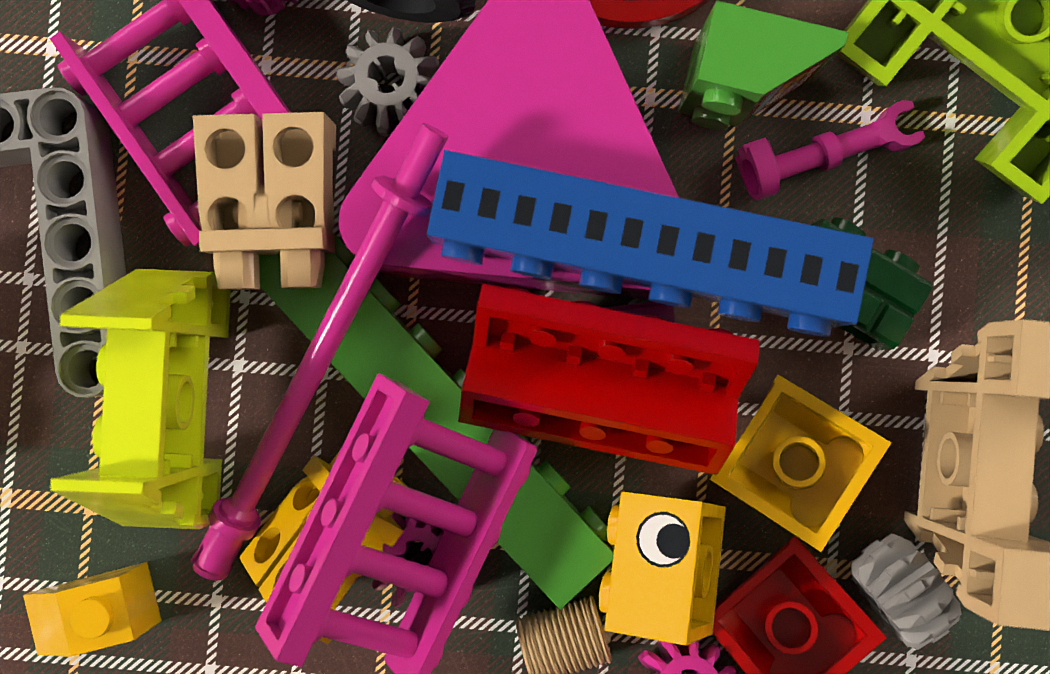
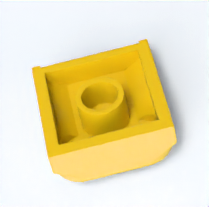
[710,375,892,552]

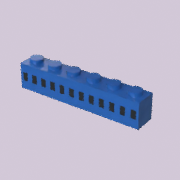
[426,150,874,337]

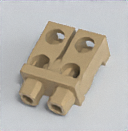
[193,112,336,290]

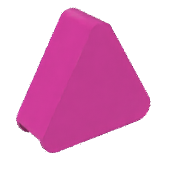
[339,0,679,300]

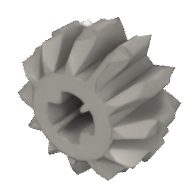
[336,26,440,137]
[851,533,962,650]

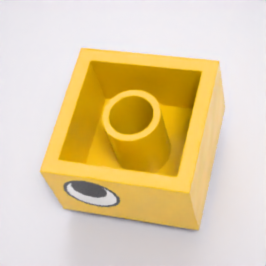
[599,491,726,646]

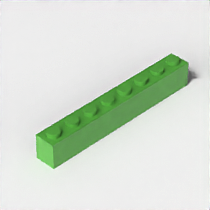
[259,232,614,610]

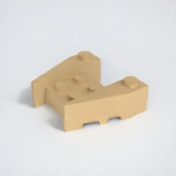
[904,319,1050,630]

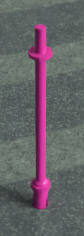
[191,123,449,581]

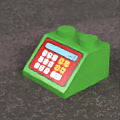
[678,0,849,130]

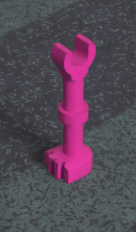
[735,100,925,201]

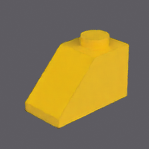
[23,562,162,657]

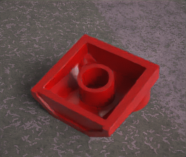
[713,536,887,674]

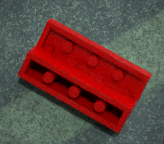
[458,283,760,475]

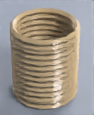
[516,595,612,674]

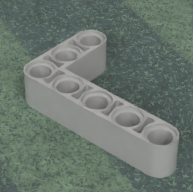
[0,87,126,398]

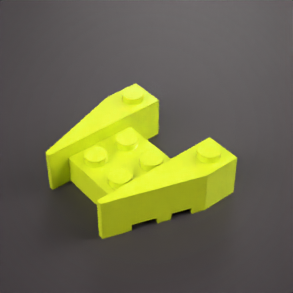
[50,269,231,529]

